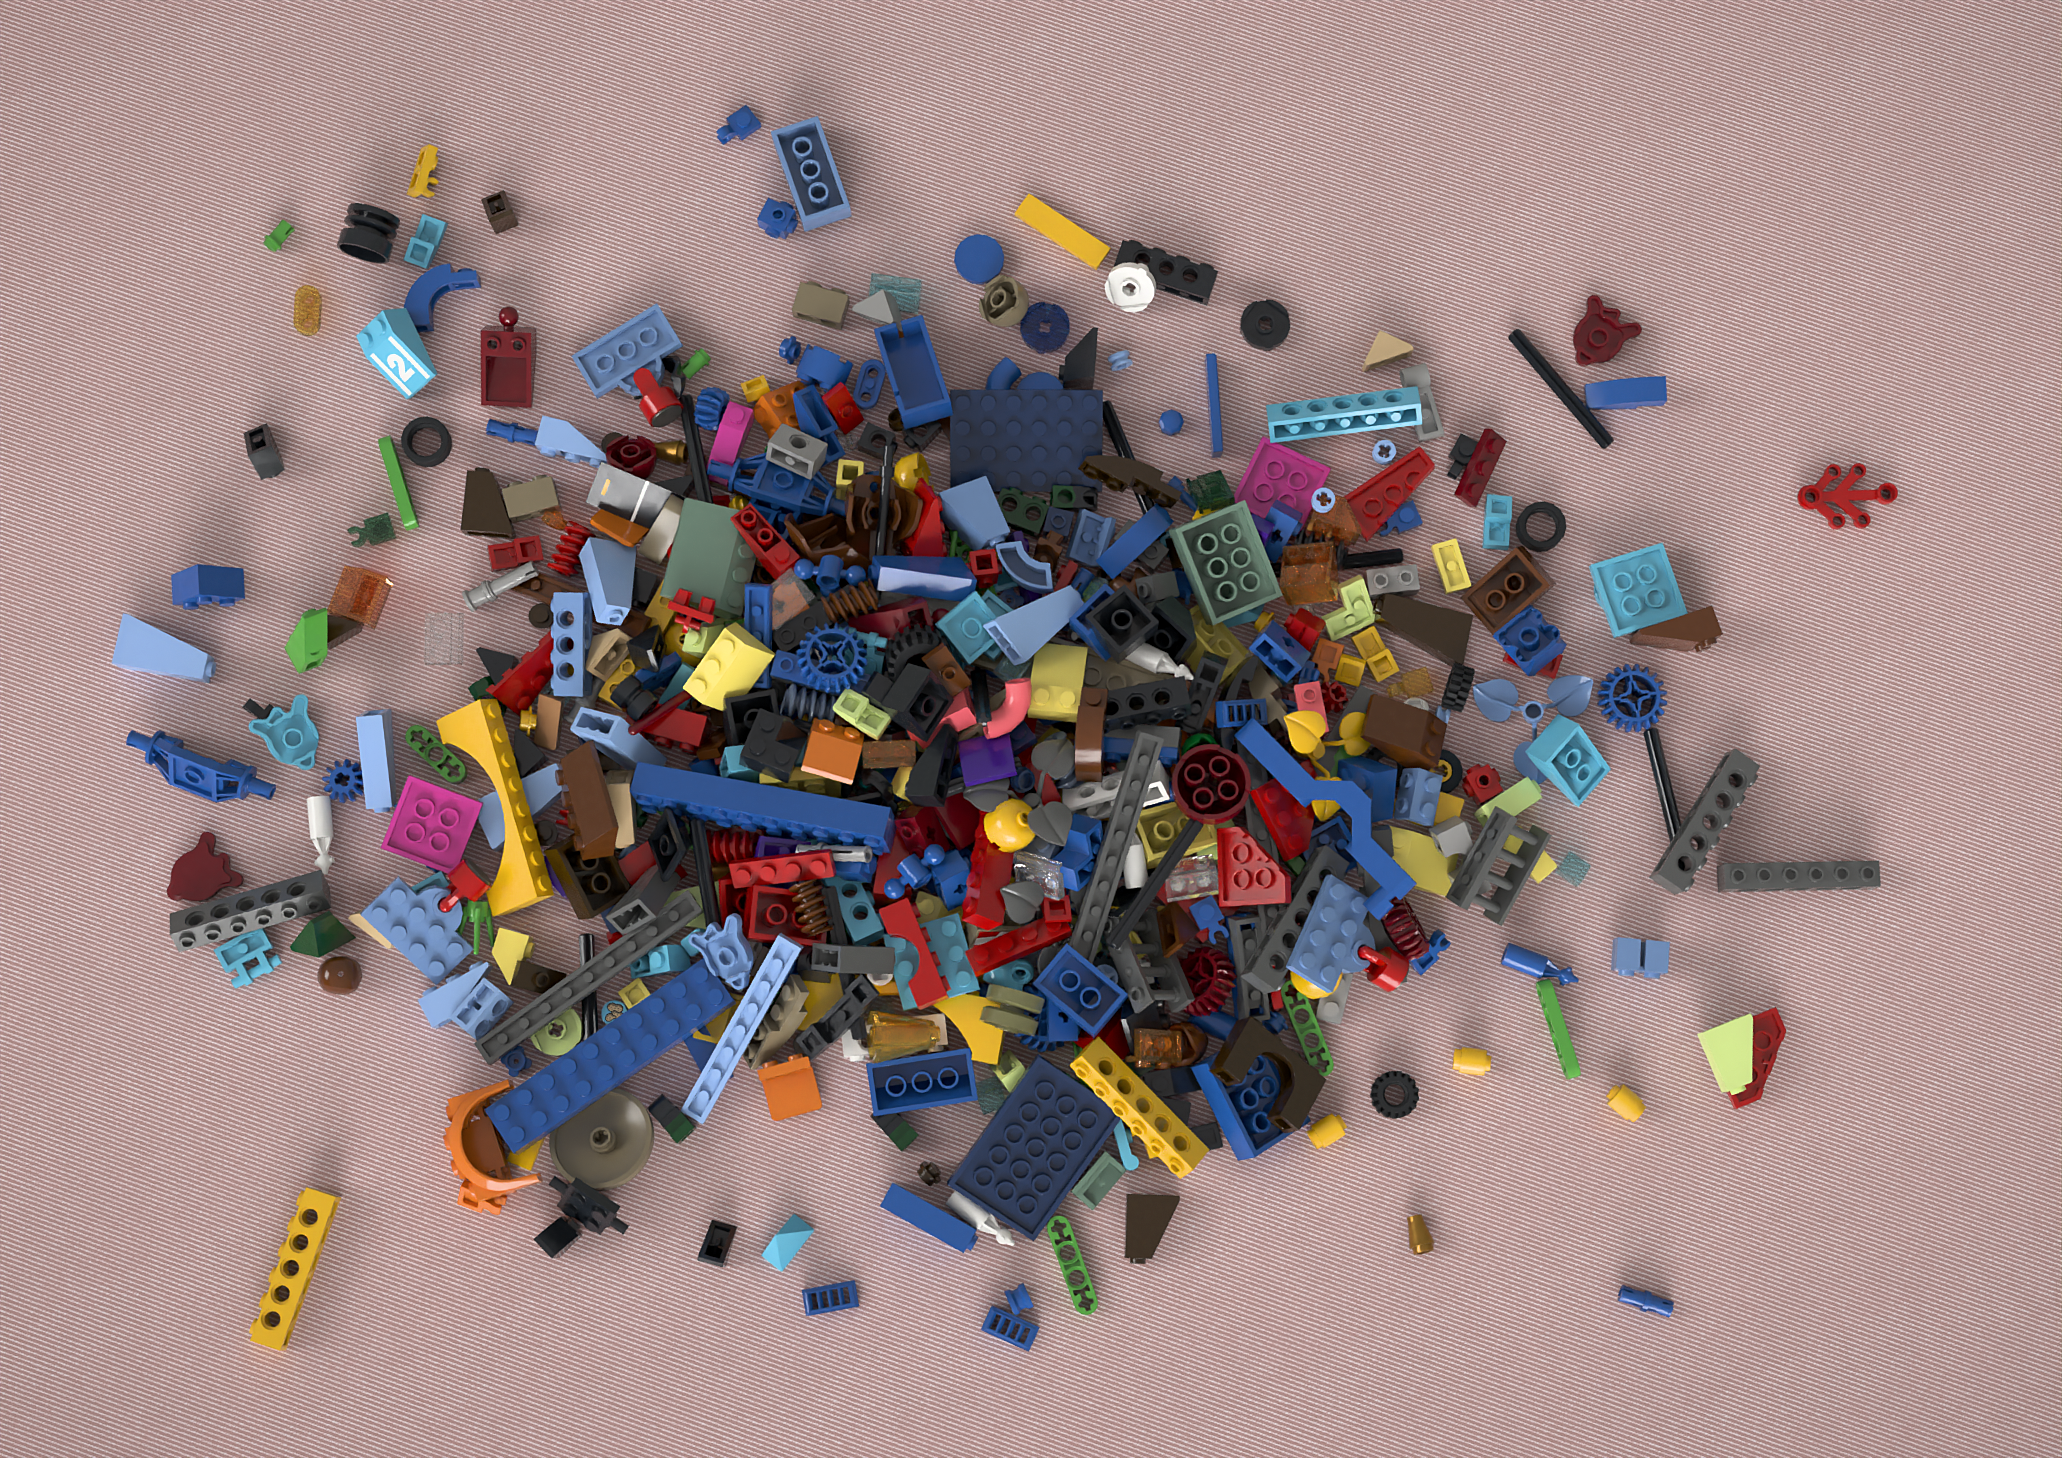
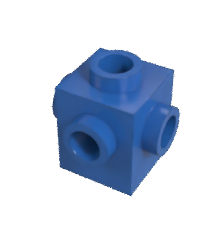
[757,198,798,240]

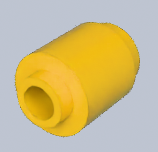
[1452,1047,1491,1076]
[1606,1084,1647,1122]
[1306,1113,1347,1149]

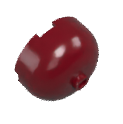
[1171,744,1251,825]

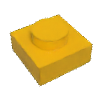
[740,375,771,403]
[1334,653,1367,687]

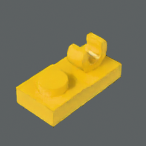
[407,144,439,198]

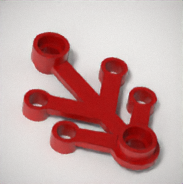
[1797,463,1898,530]

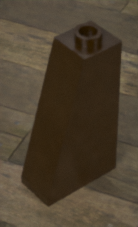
[1373,593,1473,667]

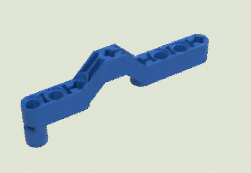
[1234,717,1417,920]

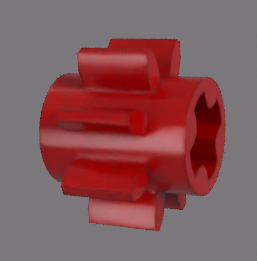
[1320,681,1349,713]

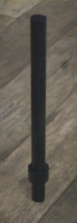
[872,446,895,601]

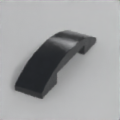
[1213,655,1259,751]
[796,974,880,1060]

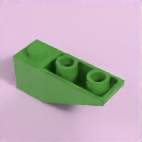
[284,607,327,674]

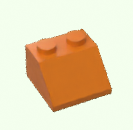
[801,718,864,785]

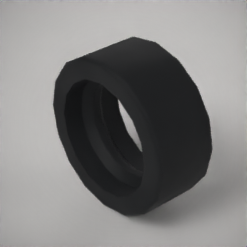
[401,416,452,467]
[1516,501,1566,552]

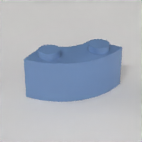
[996,541,1054,594]

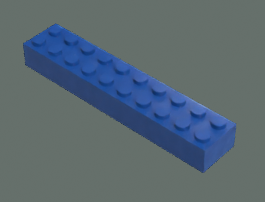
[630,762,897,855]
[484,958,736,1155]

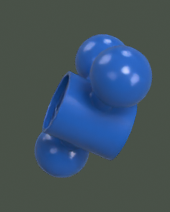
[794,555,866,598]
[884,844,945,899]

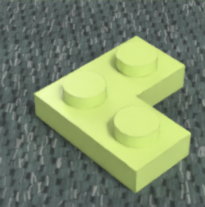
[1321,575,1375,642]

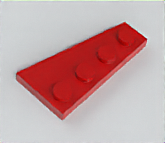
[1337,446,1435,542]
[486,630,574,716]

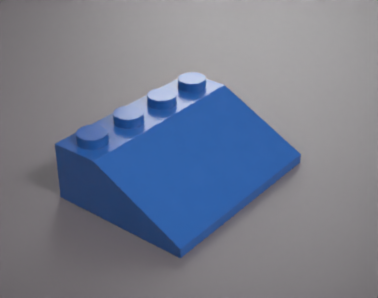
[1191,1051,1311,1161]

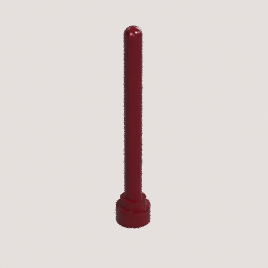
[628,689,693,735]

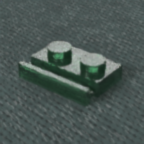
[1186,470,1235,514]

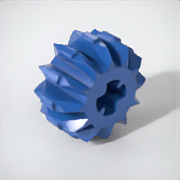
[694,387,730,431]
[322,759,364,803]

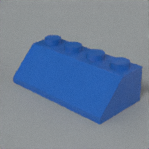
[866,1047,978,1116]

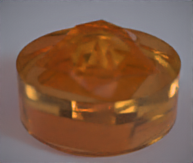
[541,511,568,531]

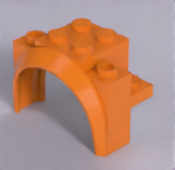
[443,1079,543,1202]

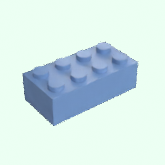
[771,116,852,232]

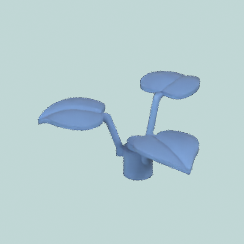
[1473,675,1593,785]

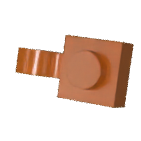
[457,1180,507,1215]

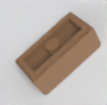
[533,693,565,750]

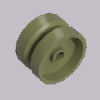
[979,984,1045,1036]

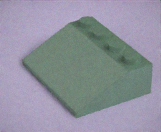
[660,498,756,620]
[1168,500,1283,625]

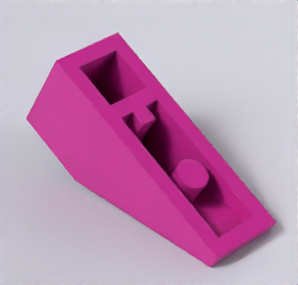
[706,401,755,487]

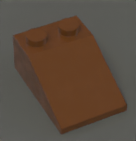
[1460,546,1556,635]
[1629,605,1723,653]
[1360,694,1447,771]

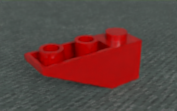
[730,503,800,585]

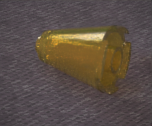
[867,1010,940,1063]

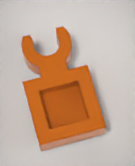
[1312,638,1345,683]

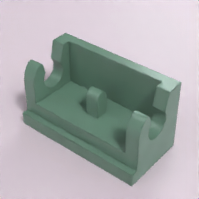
[1071,1151,1127,1211]

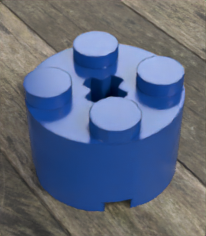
[795,344,854,393]

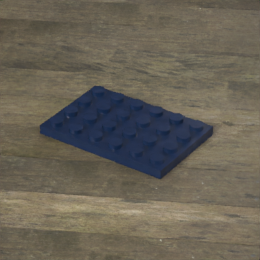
[950,389,1103,492]
[947,1054,1121,1242]

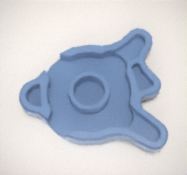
[688,913,754,990]

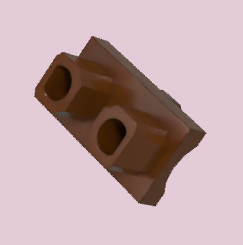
[1033,530,1064,573]

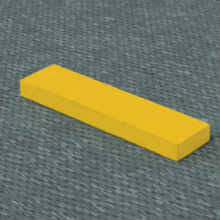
[1015,194,1111,270]

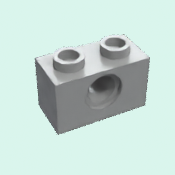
[766,423,828,480]
[1362,564,1420,600]

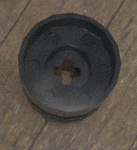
[337,203,400,264]

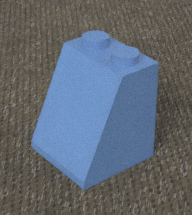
[938,476,1010,552]

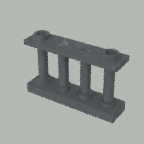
[1445,806,1552,926]
[1102,908,1195,1013]

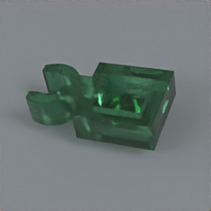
[347,512,397,547]

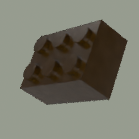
[544,833,631,920]

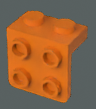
[753,381,806,440]
[590,509,650,547]
[757,1053,822,1121]

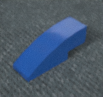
[1584,376,1667,410]
[793,384,846,470]

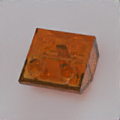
[1306,494,1362,547]
[1280,541,1339,605]
[327,565,393,630]

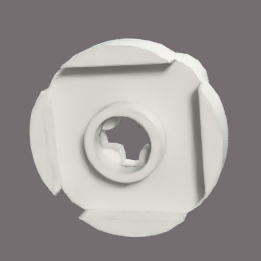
[1105,263,1156,312]

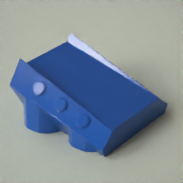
[1493,605,1567,676]

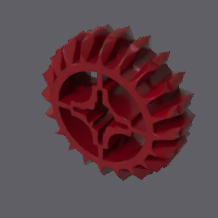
[1382,896,1430,961]
[1181,946,1237,1017]

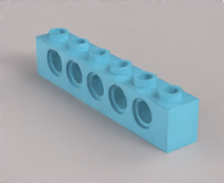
[1266,386,1422,443]
[806,838,885,945]

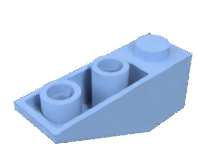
[535,415,607,468]
[418,961,493,1029]

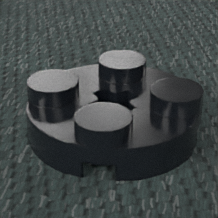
[1240,299,1290,351]

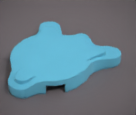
[248,694,319,770]

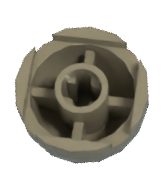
[979,275,1029,327]

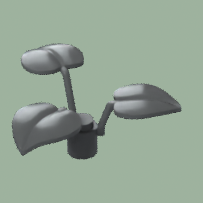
[963,739,1075,846]
[1000,881,1089,975]

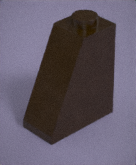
[460,467,516,539]
[1124,1194,1180,1264]

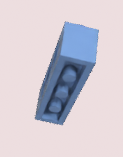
[551,592,592,697]

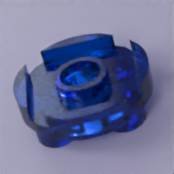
[1020,302,1070,354]

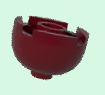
[606,435,657,480]

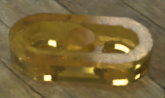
[293,285,322,336]

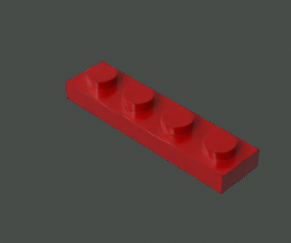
[729,849,837,888]
[965,917,1072,977]

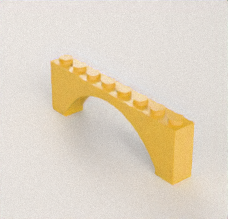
[436,699,554,916]
[797,973,1006,1066]

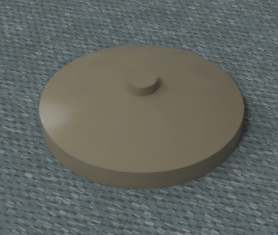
[549,1088,654,1191]

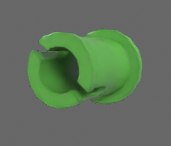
[263,219,295,252]
[681,348,711,380]

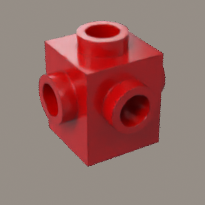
[965,549,1002,588]
[1462,764,1504,806]

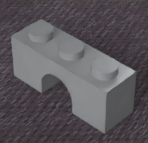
[1428,816,1492,895]

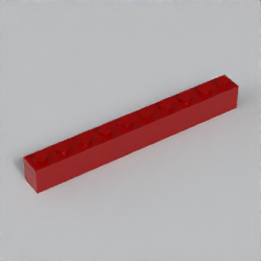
[962,685,1037,931]

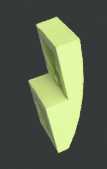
[833,688,892,741]

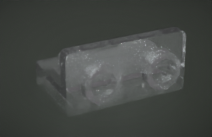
[1165,854,1219,902]

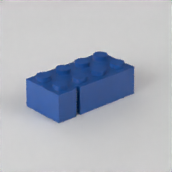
[874,315,953,429]

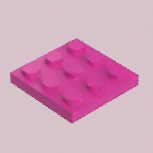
[1230,436,1331,537]
[381,775,483,874]

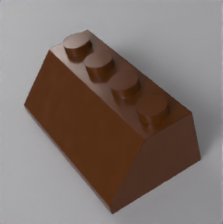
[555,740,619,860]

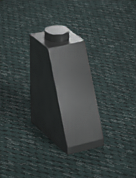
[606,864,681,935]
[811,943,896,974]

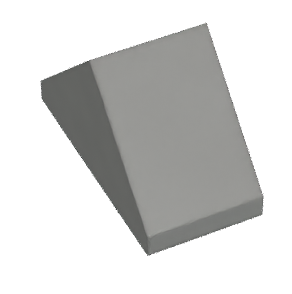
[852,290,903,332]

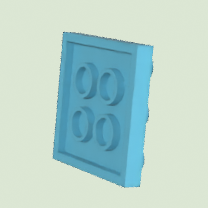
[1589,542,1688,638]
[883,913,980,1012]

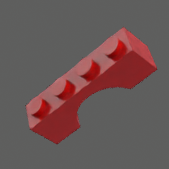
[879,898,951,1010]

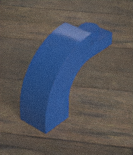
[404,263,481,333]
[1095,503,1174,579]

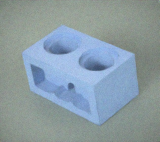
[450,978,514,1041]

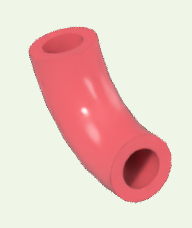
[983,678,1032,739]

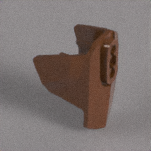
[845,474,923,561]
[784,512,872,590]

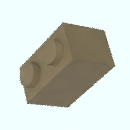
[792,281,850,330]
[502,475,562,523]

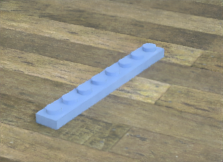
[681,933,803,1124]

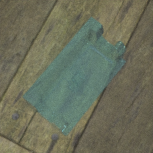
[868,273,922,314]

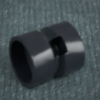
[610,674,660,722]

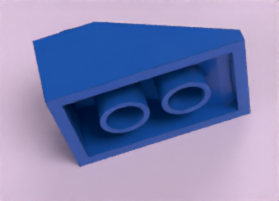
[1033,943,1128,1038]

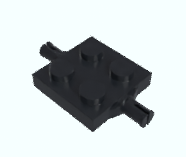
[549,1176,630,1235]

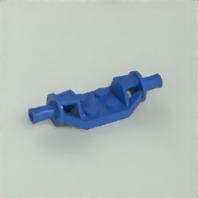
[707,452,846,517]
[126,730,276,803]

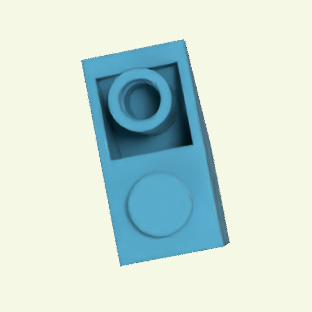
[630,945,691,979]

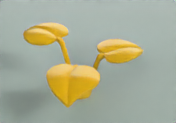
[1283,710,1370,821]

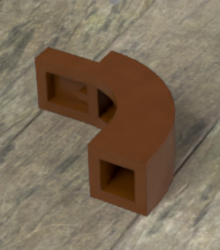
[1075,687,1109,783]

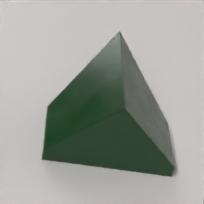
[290,911,356,958]

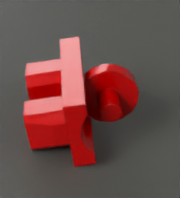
[667,588,716,634]

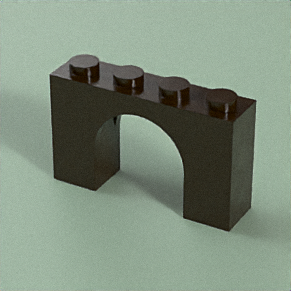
[1209,1017,1326,1133]

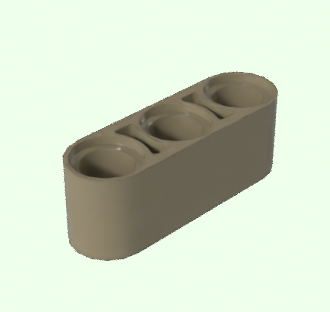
[637,494,684,565]

